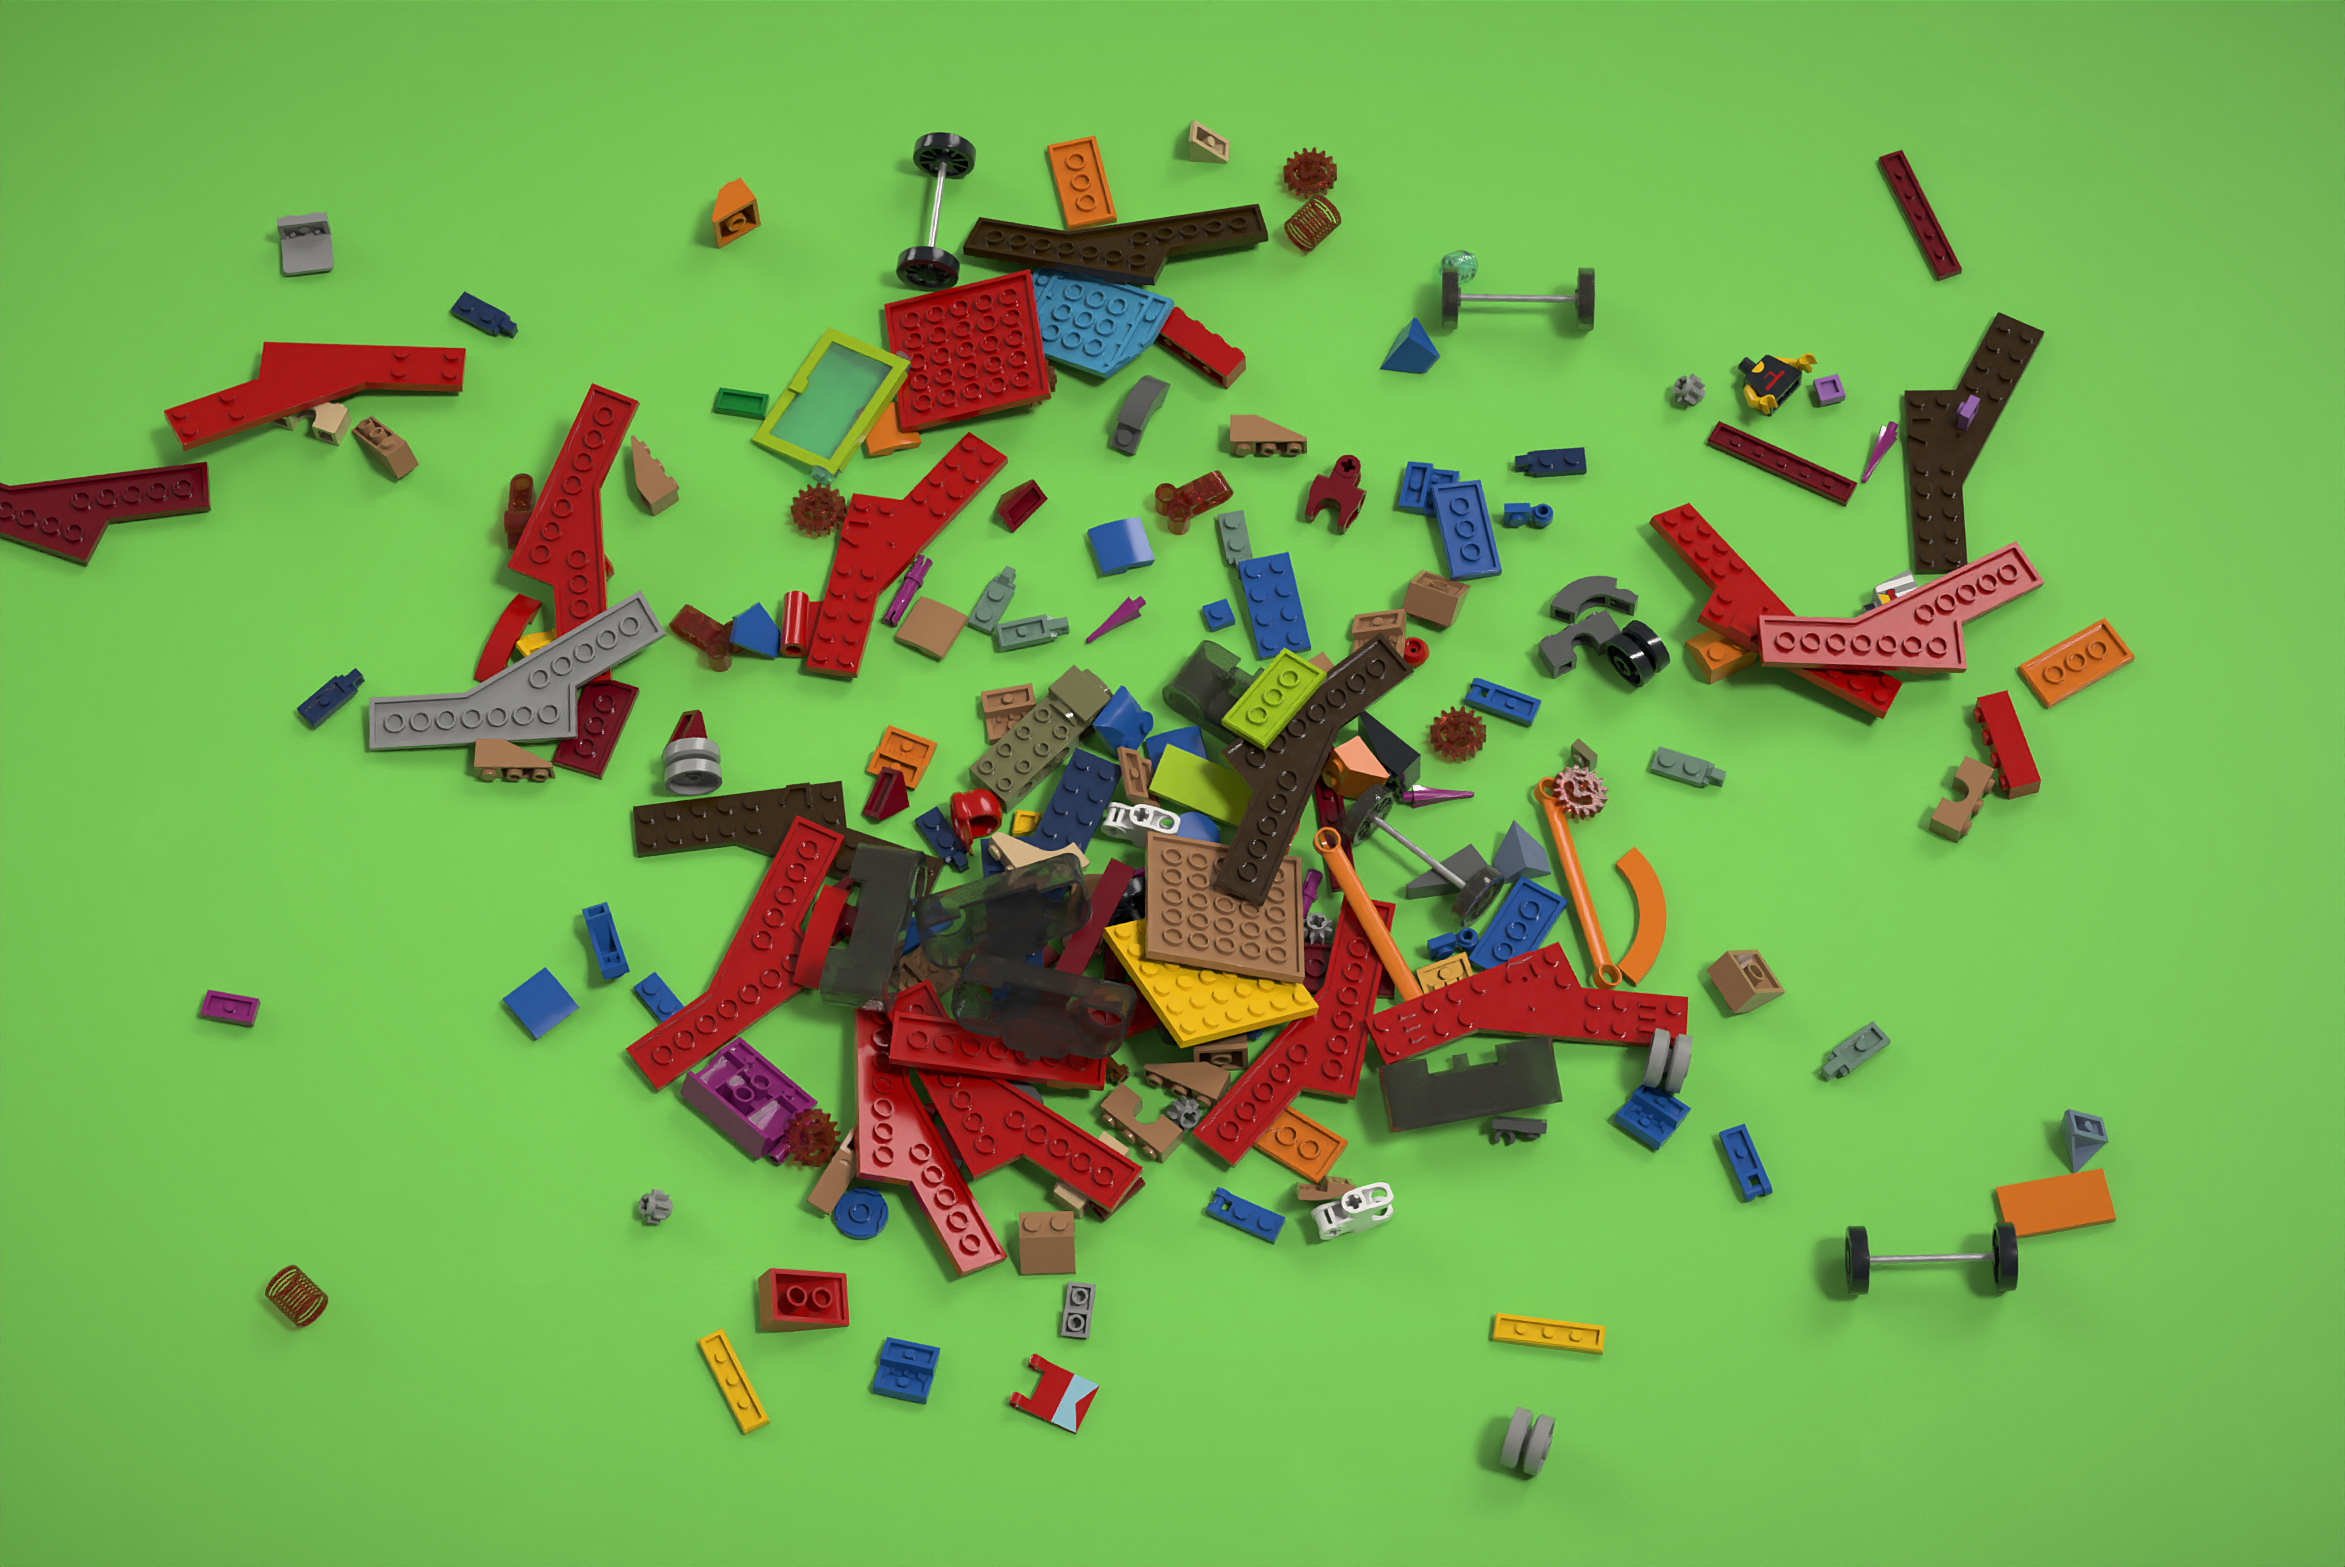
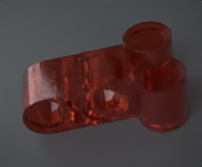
[1155,470,1234,535]
[504,473,536,550]
[669,604,745,672]

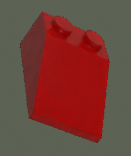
[758,1268,850,1332]

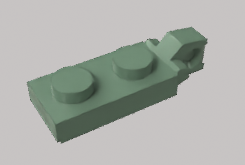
[1218,510,1252,579]
[967,565,1016,635]
[996,614,1070,652]
[1651,746,1726,788]
[1821,1021,1891,1082]

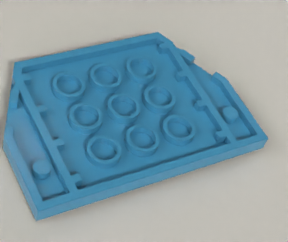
[1032,267,1175,379]

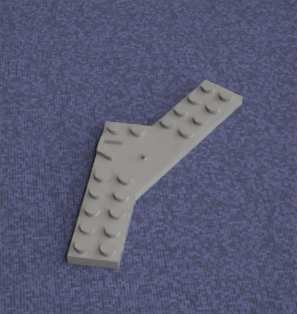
[369,590,667,751]

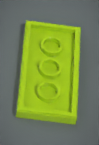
[1221,647,1327,751]
[1148,743,1253,830]

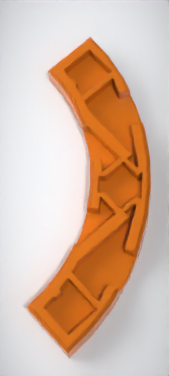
[1616,846,1667,987]

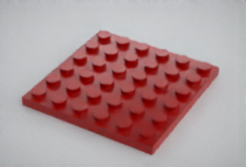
[884,269,1052,433]

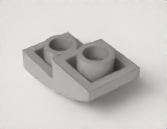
[1061,1281,1096,1339]

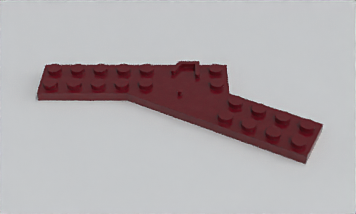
[0,462,211,565]

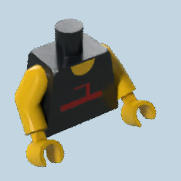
[1738,353,1817,417]

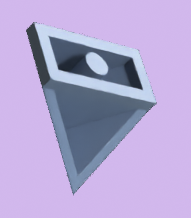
[1493,820,1551,885]
[2061,1109,2109,1173]

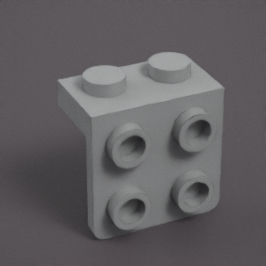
[277,212,334,276]

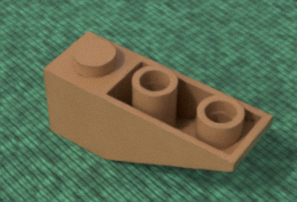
[352,415,419,479]
[1230,415,1307,456]
[631,435,679,516]
[474,739,556,781]
[1143,1062,1231,1108]
[806,1127,857,1216]

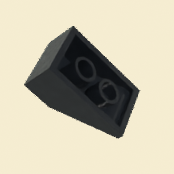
[1358,711,1421,799]

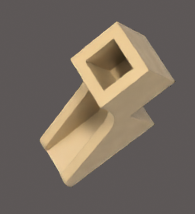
[988,832,1090,889]

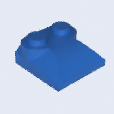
[1092,685,1154,759]

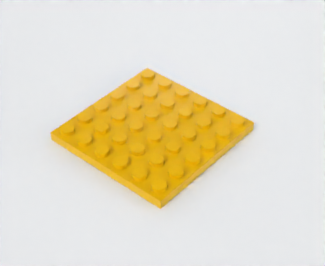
[1102,918,1319,1048]

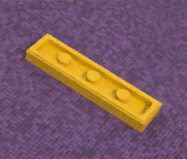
[1493,1313,1606,1355]
[698,1328,770,1435]

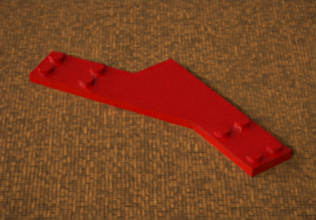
[164,342,466,451]
[1192,895,1396,1168]

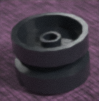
[1604,620,1670,687]

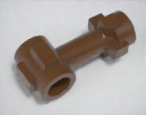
[1106,1053,1130,1085]

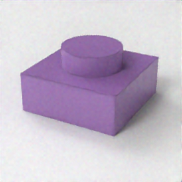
[1813,374,1846,406]
[1956,395,1980,431]

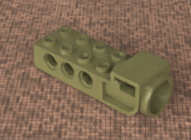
[969,665,1113,814]

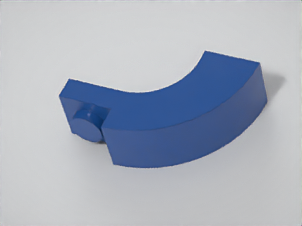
[582,902,630,980]

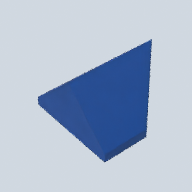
[1380,318,1440,373]

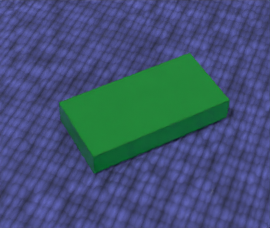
[714,387,770,421]

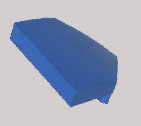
[729,602,781,659]

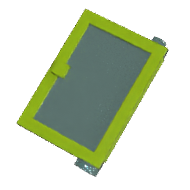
[752,327,912,487]

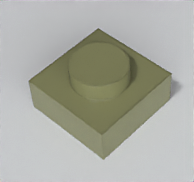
[1571,738,1598,773]

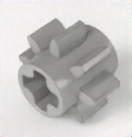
[1674,374,1705,407]
[1303,912,1333,945]
[1166,1096,1202,1132]
[639,1189,673,1224]

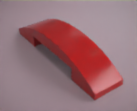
[474,593,542,683]
[793,884,850,991]

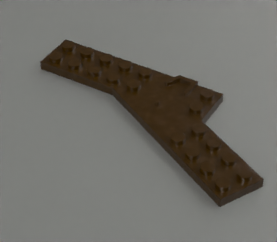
[963,203,1268,286]
[1904,312,2045,575]
[1214,632,1414,906]
[633,781,945,909]

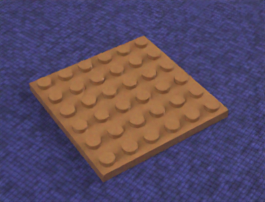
[1145,831,1305,984]

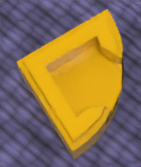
[1012,810,1043,837]

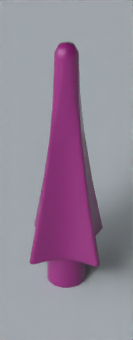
[1862,421,1898,483]
[1086,596,1146,643]
[1401,785,1474,808]

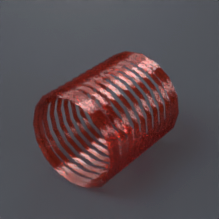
[1284,194,1341,252]
[265,1265,329,1328]

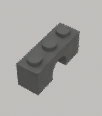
[1538,610,1621,679]

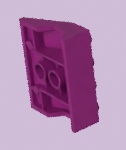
[680,1037,818,1160]

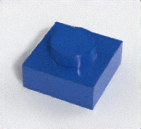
[1202,599,1235,633]

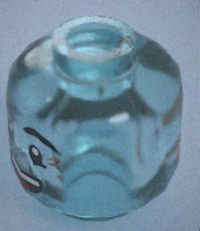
[1439,249,1478,286]

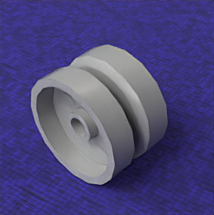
[663,737,723,796]
[1642,1028,1693,1094]
[1500,1406,1556,1476]

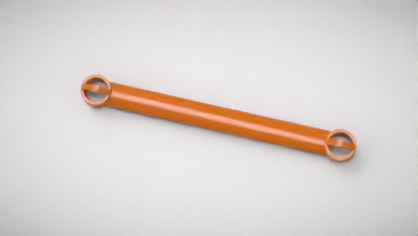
[1533,777,1622,990]
[1313,827,1424,1002]

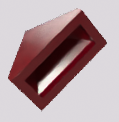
[997,479,1048,532]
[662,710,708,756]
[862,766,910,820]

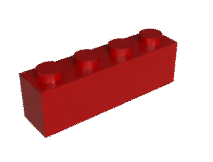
[1155,307,1246,389]
[1973,690,2041,800]

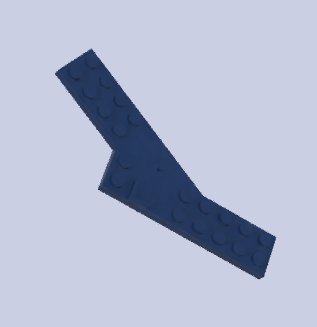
[980,747,1122,1024]

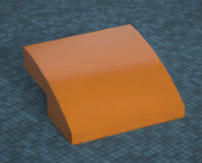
[856,401,921,456]
[867,725,938,790]

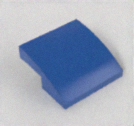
[1398,461,1461,518]
[1087,517,1155,575]
[1146,726,1209,774]
[502,967,579,1040]
[1614,1084,1691,1150]
[873,1337,940,1404]

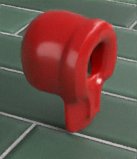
[949,788,1003,856]

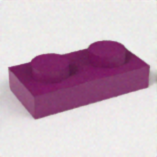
[200,990,261,1027]

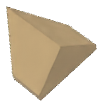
[1189,120,1230,164]

